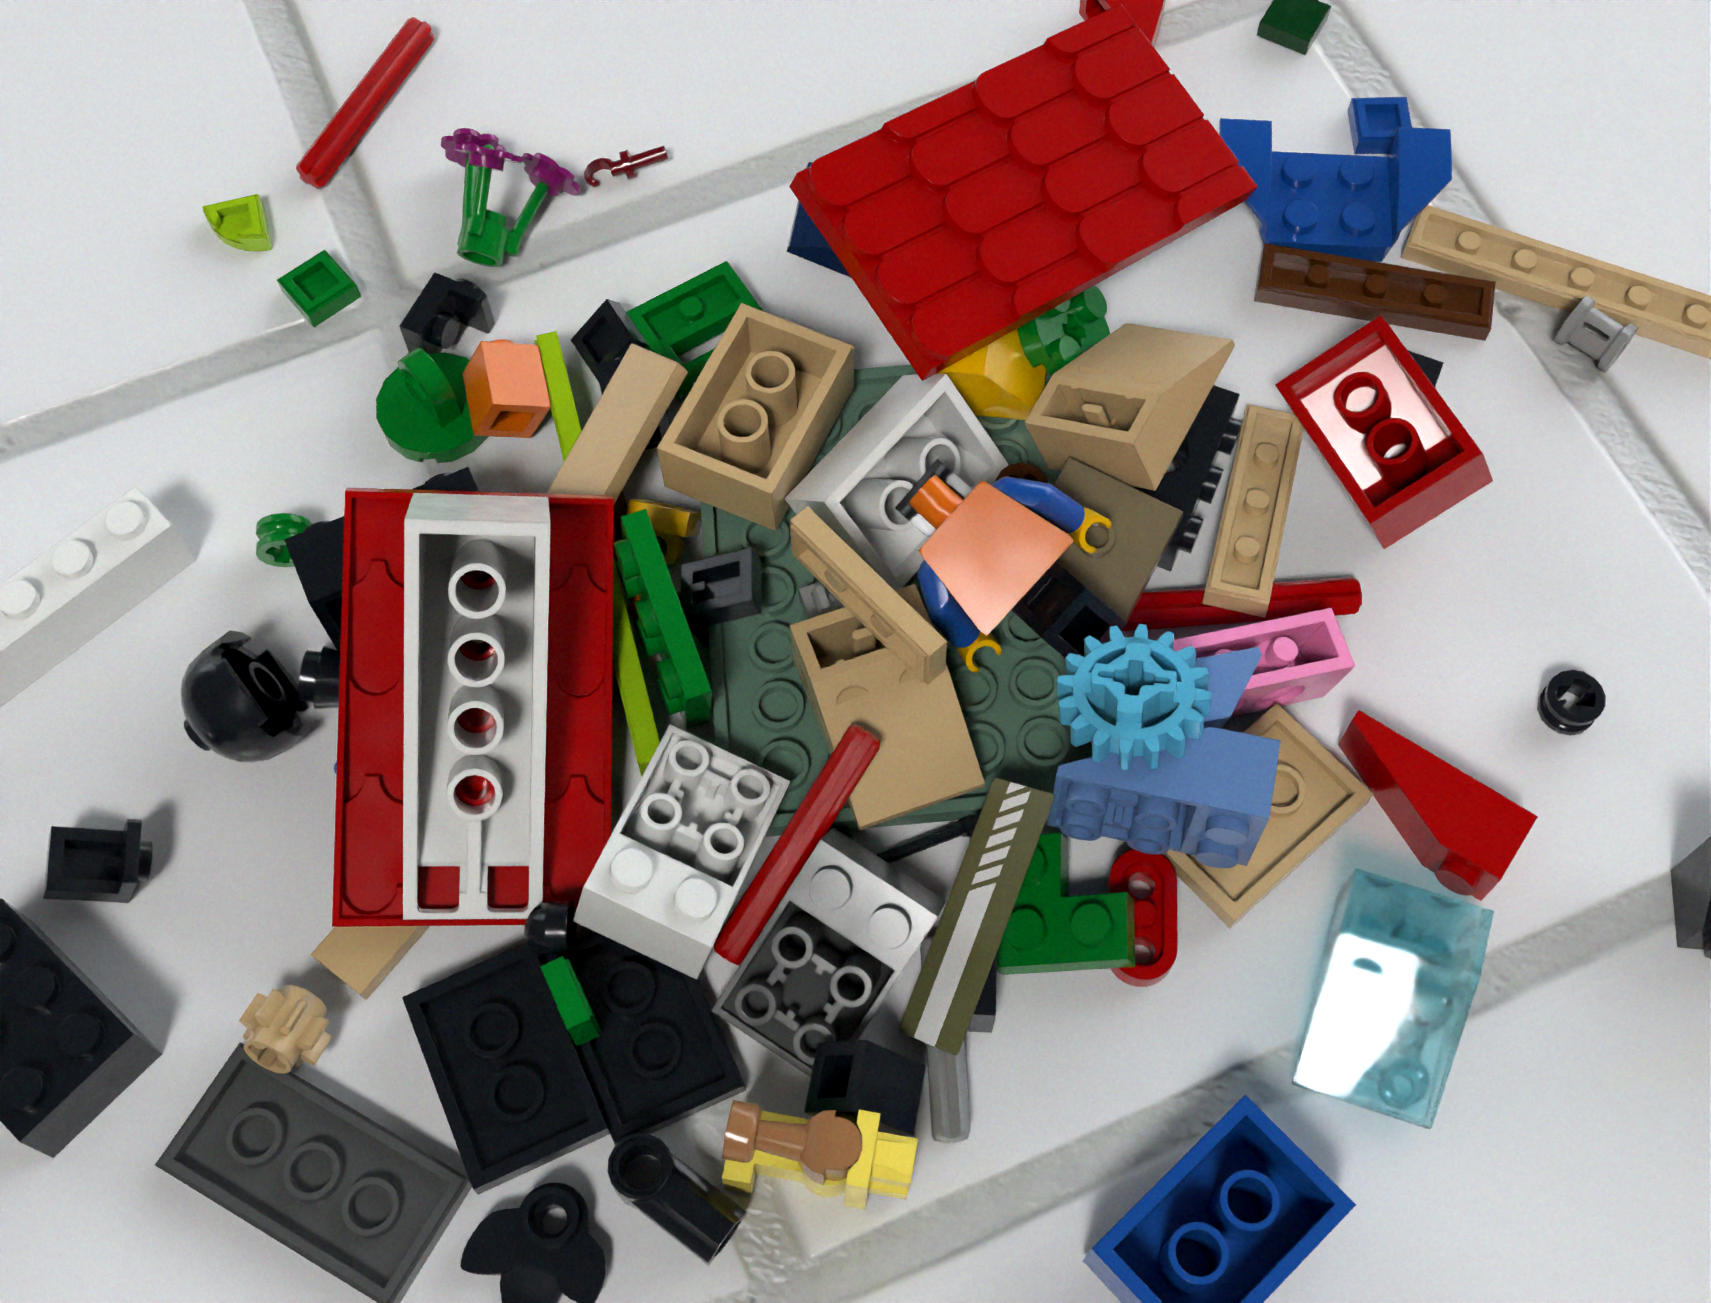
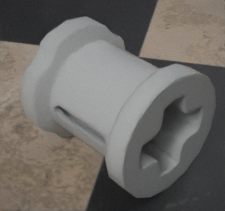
[1554,296,1639,372]

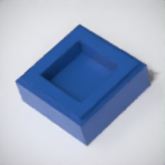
[1347,97,1412,154]

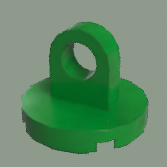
[376,347,489,463]

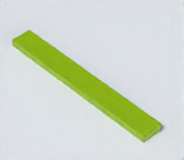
[534,331,660,776]

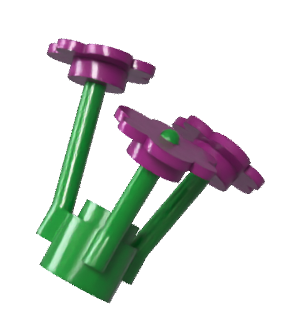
[441,128,581,267]

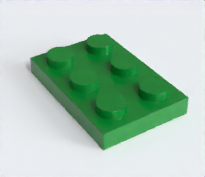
[613,509,712,730]

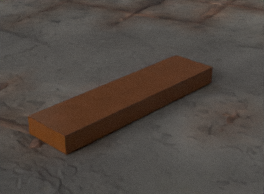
[1254,243,1496,341]

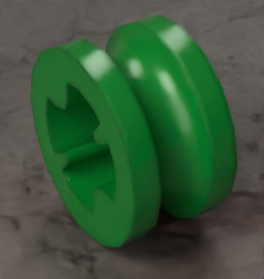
[256,513,312,567]

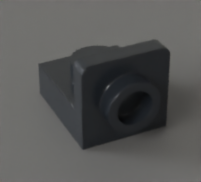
[399,272,495,354]
[677,547,762,647]

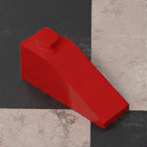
[1338,710,1538,901]

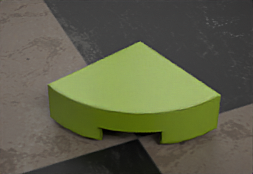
[202,194,272,252]

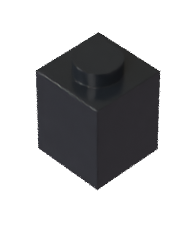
[804,1040,926,1136]

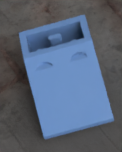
[1047,727,1281,868]

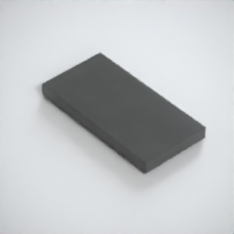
[155,1042,472,1303]

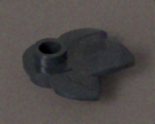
[460,1183,606,1303]

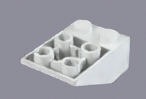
[573,724,790,979]

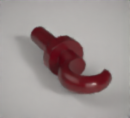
[584,146,669,187]

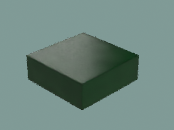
[1257,0,1331,55]

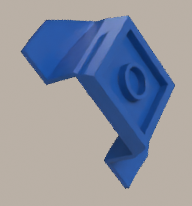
[1219,118,1452,262]

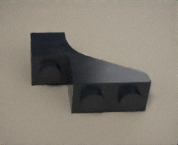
[895,459,1127,658]

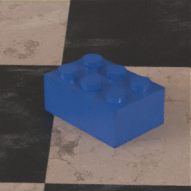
[1083,1094,1356,1303]

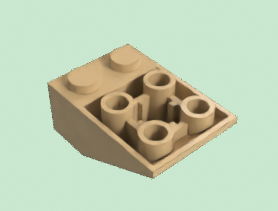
[1024,323,1235,491]
[790,584,985,831]

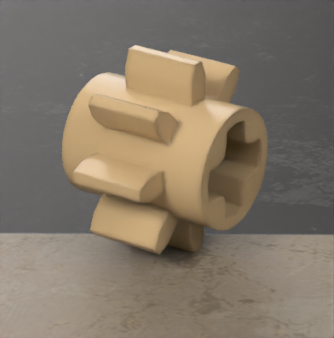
[239,985,332,1074]

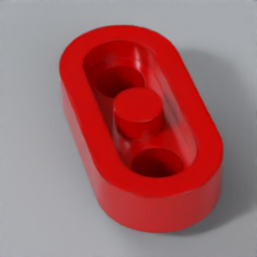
[1106,849,1178,987]

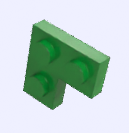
[997,833,1135,975]

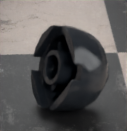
[181,630,312,762]

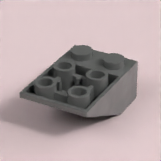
[711,827,946,1078]

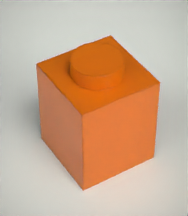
[462,339,551,438]

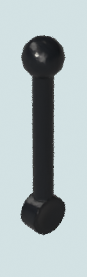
[873,815,975,863]

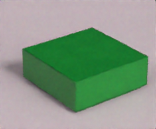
[277,249,361,327]
[540,956,601,1047]

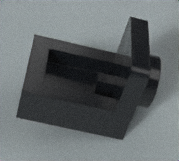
[43,819,153,903]

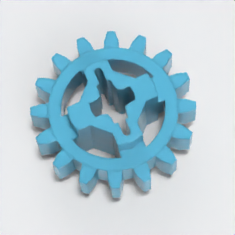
[1057,624,1212,771]

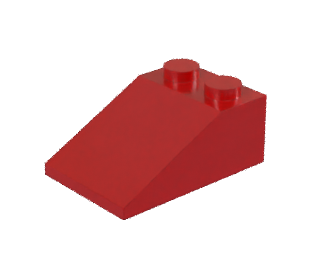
[1275,315,1493,549]

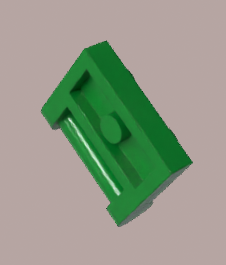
[626,261,763,400]

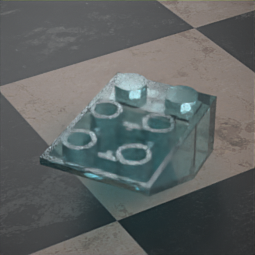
[1291,868,1494,1129]

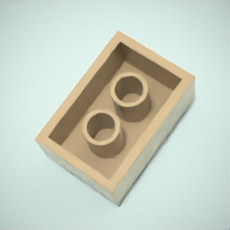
[657,303,854,531]

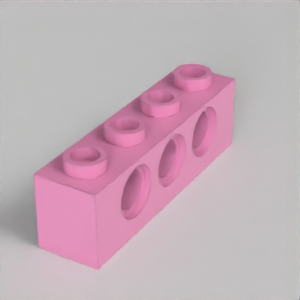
[1090,608,1355,745]

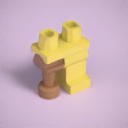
[722,1100,918,1210]

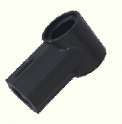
[607,1133,747,1266]

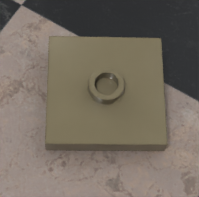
[1054,457,1183,623]

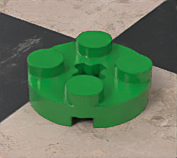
[1017,285,1110,383]

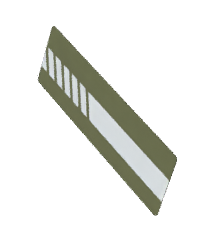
[899,778,1054,1055]

